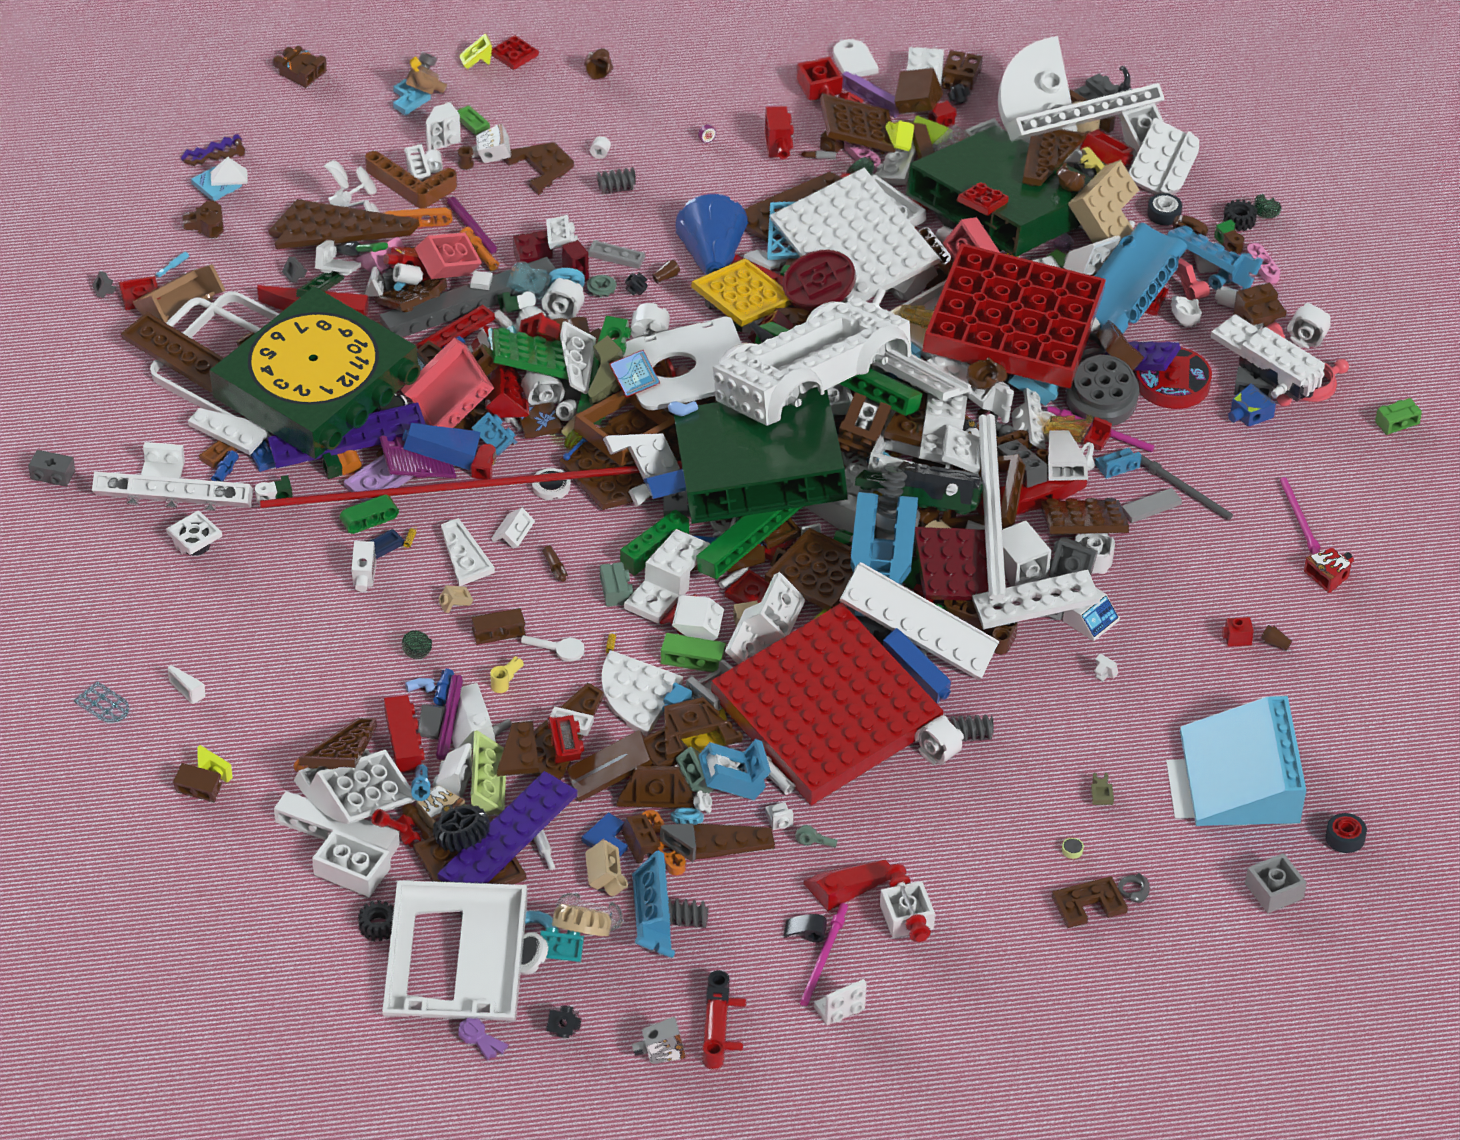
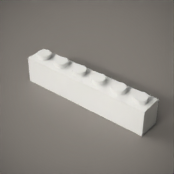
[274,791,400,859]

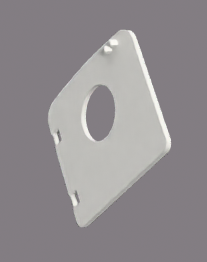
[623,317,741,410]

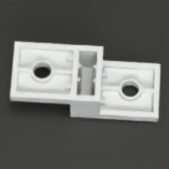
[919,393,967,463]
[624,529,710,624]
[725,572,805,664]

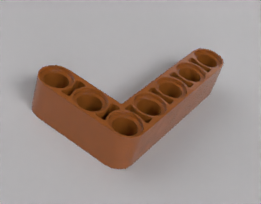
[365,151,457,209]

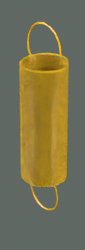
[403,526,417,550]
[605,631,617,656]

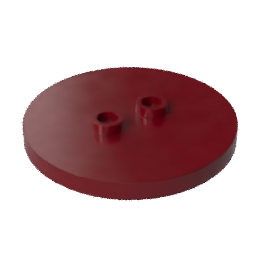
[782,250,856,310]

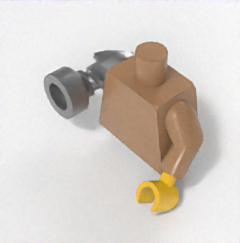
[406,52,447,94]

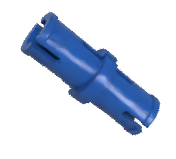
[211,450,239,482]
[433,668,454,706]

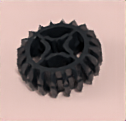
[432,804,490,852]

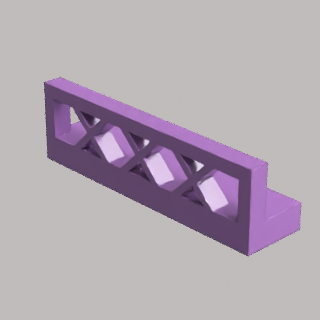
[842,71,900,118]

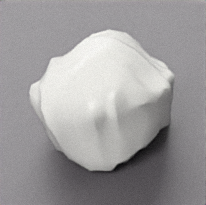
[1171,296,1202,328]

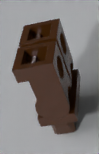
[273,45,327,88]
[942,50,983,90]

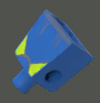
[1228,384,1276,427]

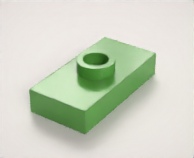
[457,105,490,135]

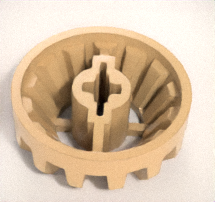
[552,904,612,936]

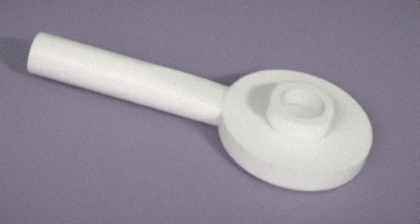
[521,635,585,661]

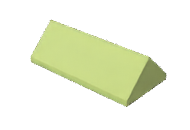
[471,730,506,815]

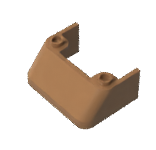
[133,264,226,323]

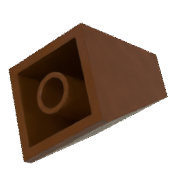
[894,67,943,114]

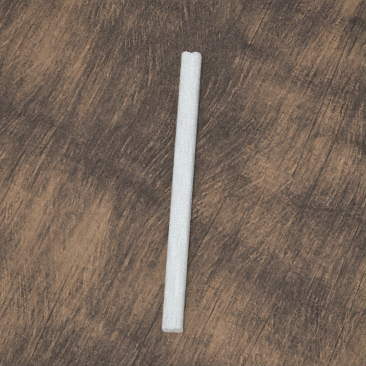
[979,414,1006,605]

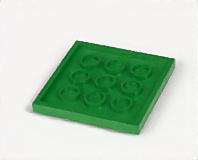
[492,328,568,380]

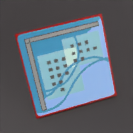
[609,350,660,398]

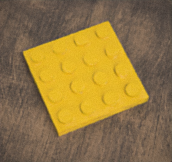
[691,258,792,327]

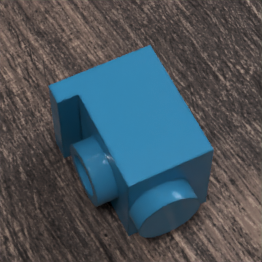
[662,682,692,712]

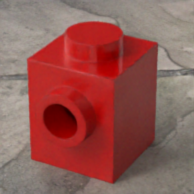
[928,101,957,127]
[1222,617,1254,647]

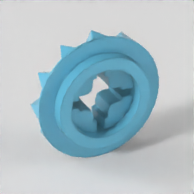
[670,808,704,825]

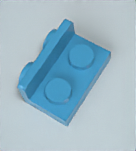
[472,412,517,456]
[1095,448,1141,479]

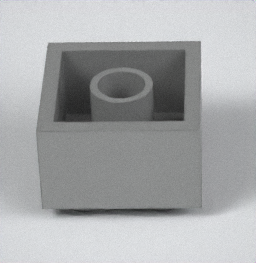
[1245,853,1307,913]

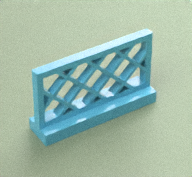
[767,202,800,260]

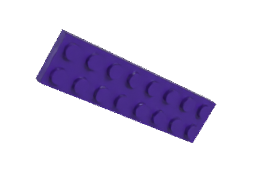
[268,402,426,469]
[438,771,577,884]

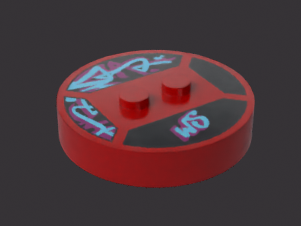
[1135,347,1212,409]

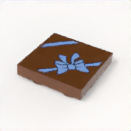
[518,402,562,439]

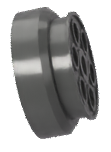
[1066,355,1139,426]

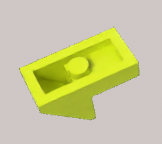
[459,34,492,69]
[885,121,914,152]
[197,745,233,783]

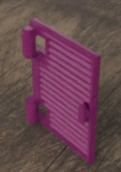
[379,436,456,478]

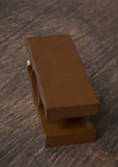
[471,608,526,645]

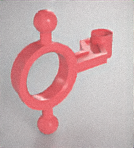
[1174,258,1210,301]
[1260,322,1349,406]

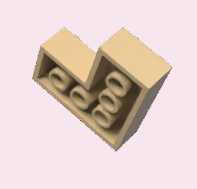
[1068,160,1139,244]

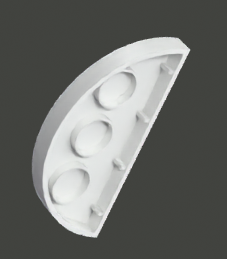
[998,37,1082,167]

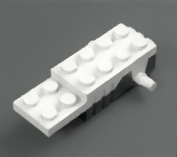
[1211,314,1325,402]

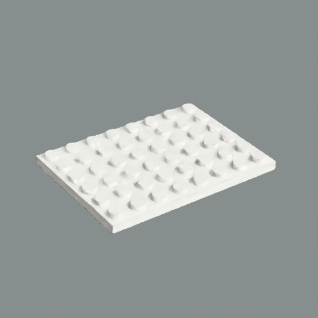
[770,168,940,303]

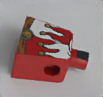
[1304,548,1354,593]

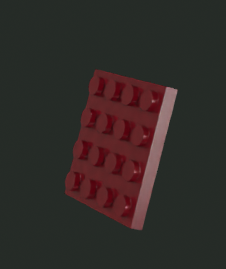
[914,527,989,601]

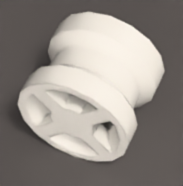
[590,136,611,159]

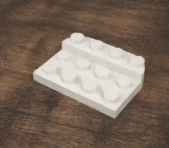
[1128,118,1199,195]

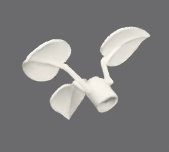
[324,161,380,213]

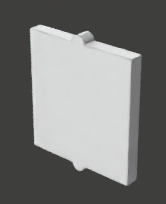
[743,249,786,270]

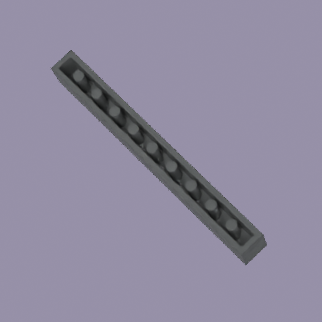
[380,257,556,338]

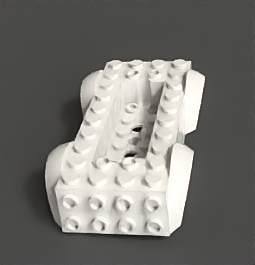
[713,298,911,426]

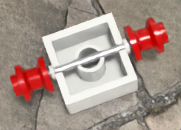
[880,864,935,942]

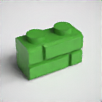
[1375,398,1422,435]

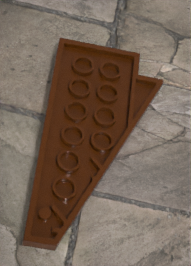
[268,199,420,249]

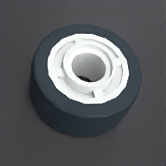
[1147,193,1182,226]

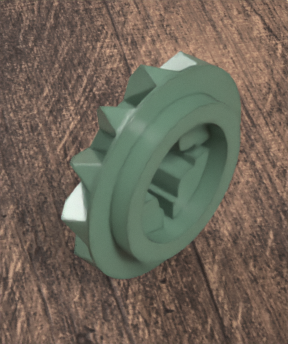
[587,275,617,298]

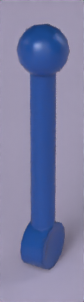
[563,437,587,461]

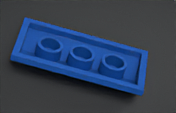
[644,469,686,499]

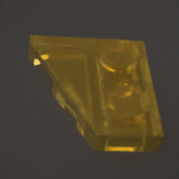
[1044,415,1093,443]

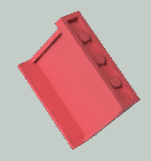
[401,338,494,428]

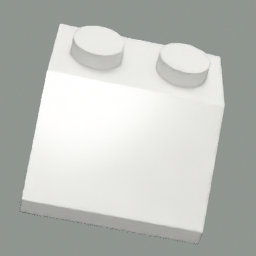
[672,595,724,641]
[433,743,472,798]

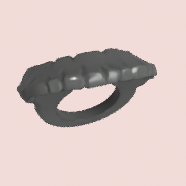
[1118,873,1150,903]

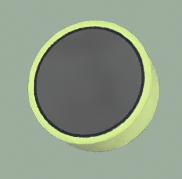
[1062,838,1084,859]

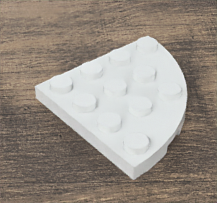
[602,650,683,736]

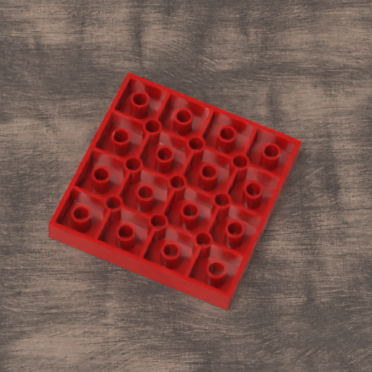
[922,243,1106,389]
[711,603,943,806]

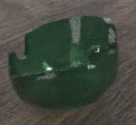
[846,157,875,175]
[1254,194,1282,219]
[402,630,432,659]

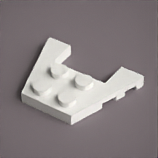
[603,434,680,507]

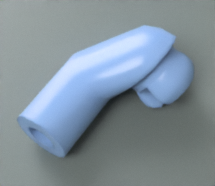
[668,401,698,417]
[405,678,436,693]

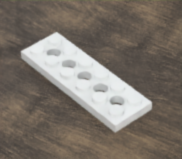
[972,570,1100,629]

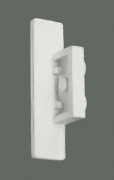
[1011,388,1046,449]

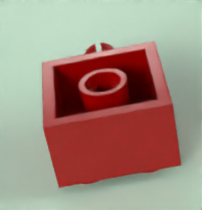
[797,57,843,101]
[765,106,794,159]

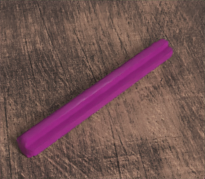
[447,196,497,255]
[436,674,463,760]

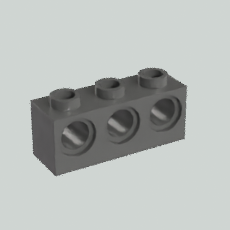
[997,440,1048,488]

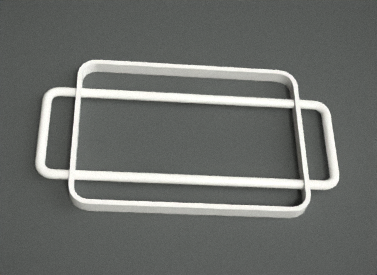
[150,292,279,444]

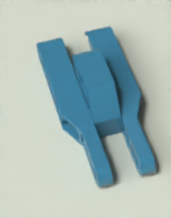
[851,492,918,616]

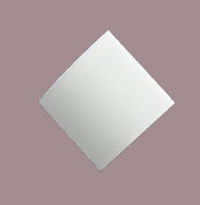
[294,748,417,824]

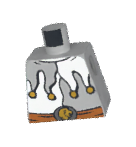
[632,1017,686,1064]

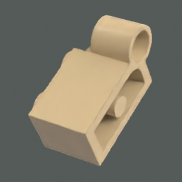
[585,839,628,896]

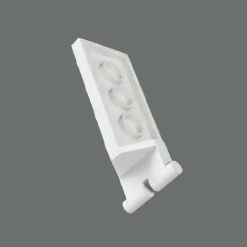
[927,355,1014,423]

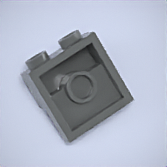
[1074,73,1119,100]
[1049,537,1098,578]

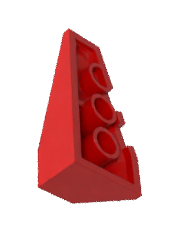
[485,364,529,418]
[803,859,891,911]

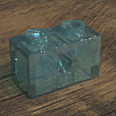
[506,262,552,299]

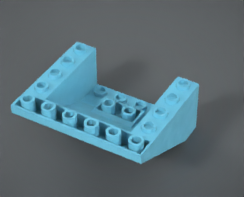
[1180,696,1306,826]

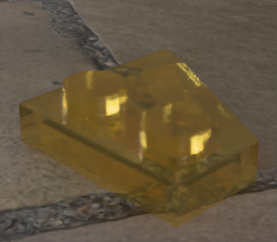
[898,304,936,329]

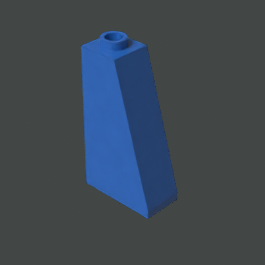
[402,423,481,470]
[883,628,951,704]

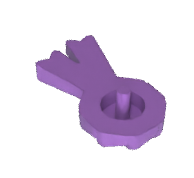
[458,1018,508,1061]

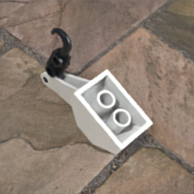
[1117,66,1164,158]

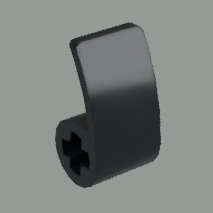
[783,914,827,943]

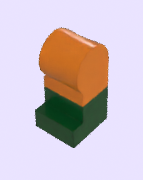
[323,450,362,479]

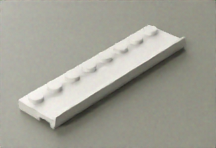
[872,349,972,400]
[839,562,999,680]

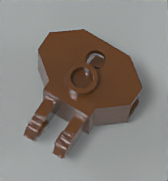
[182,200,224,239]

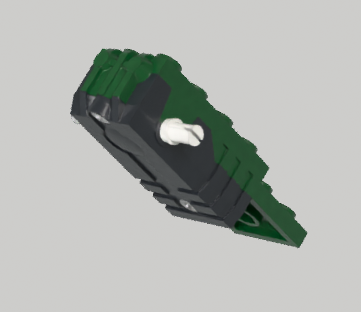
[855,461,983,514]

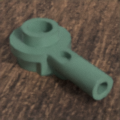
[795,825,838,848]

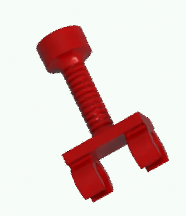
[371,809,422,847]

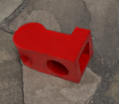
[471,444,496,480]

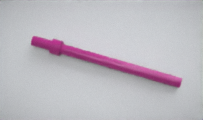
[1047,406,1155,453]
[1280,477,1321,554]
[800,903,848,1007]

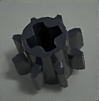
[947,84,971,105]
[625,272,648,296]

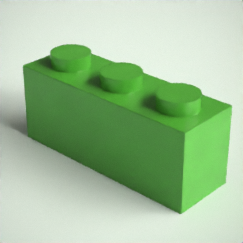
[661,633,726,673]

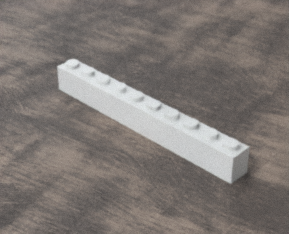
[1005,83,1165,141]

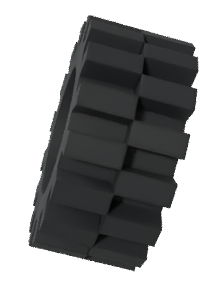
[1223,199,1257,232]
[358,900,394,941]

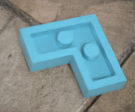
[393,79,431,116]

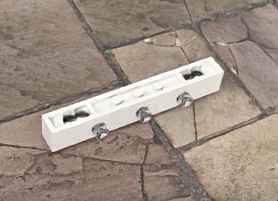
[92,471,253,512]

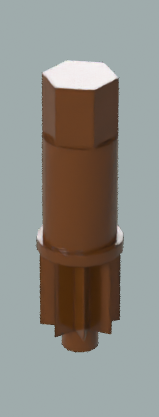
[542,545,568,582]

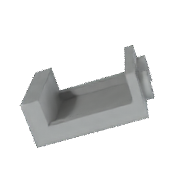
[686,660,733,711]

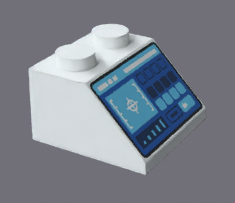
[1063,588,1120,641]

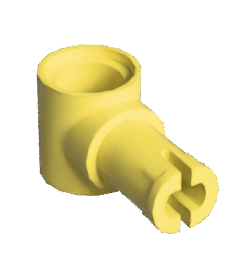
[490,656,524,693]

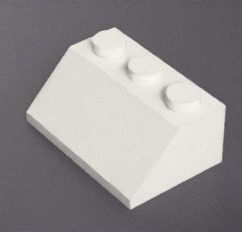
[1063,235,1121,275]

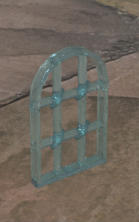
[74,681,129,723]

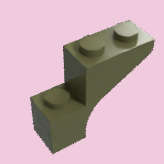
[588,336,623,406]

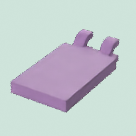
[343,455,414,502]

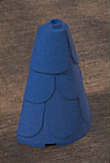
[675,194,748,275]

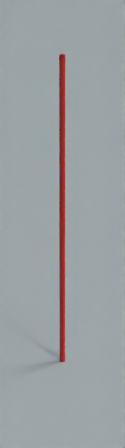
[260,461,682,508]

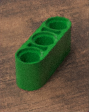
[339,495,399,534]

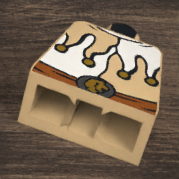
[416,786,465,828]

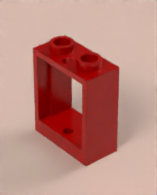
[1080,129,1135,166]

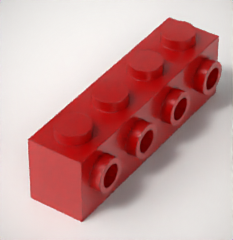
[384,695,425,772]

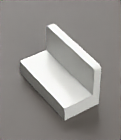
[491,507,535,549]

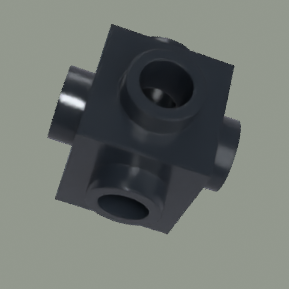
[546,1005,582,1038]

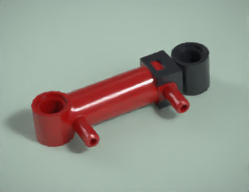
[702,970,746,1070]

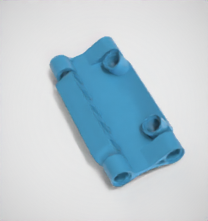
[1095,222,1188,334]

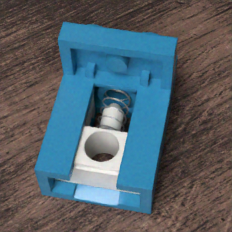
[698,739,771,800]

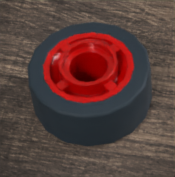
[1325,813,1367,853]

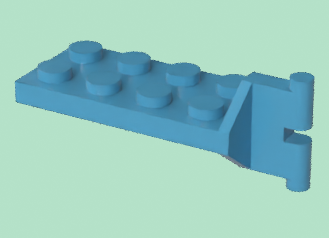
[1167,226,1264,290]
[632,850,675,958]

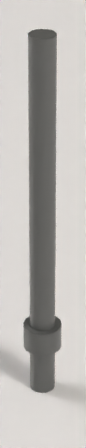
[1140,455,1233,520]

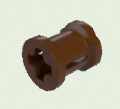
[458,146,474,170]

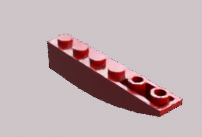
[257,285,369,317]
[976,478,1087,515]

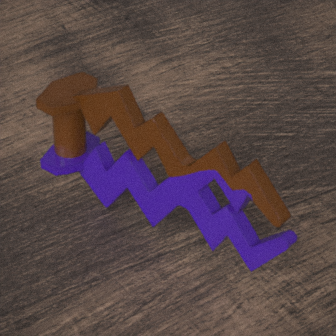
[181,134,245,167]

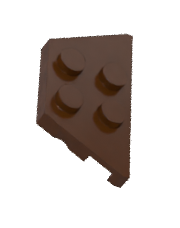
[617,766,695,808]

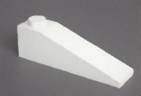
[560,321,596,394]
[451,683,496,749]

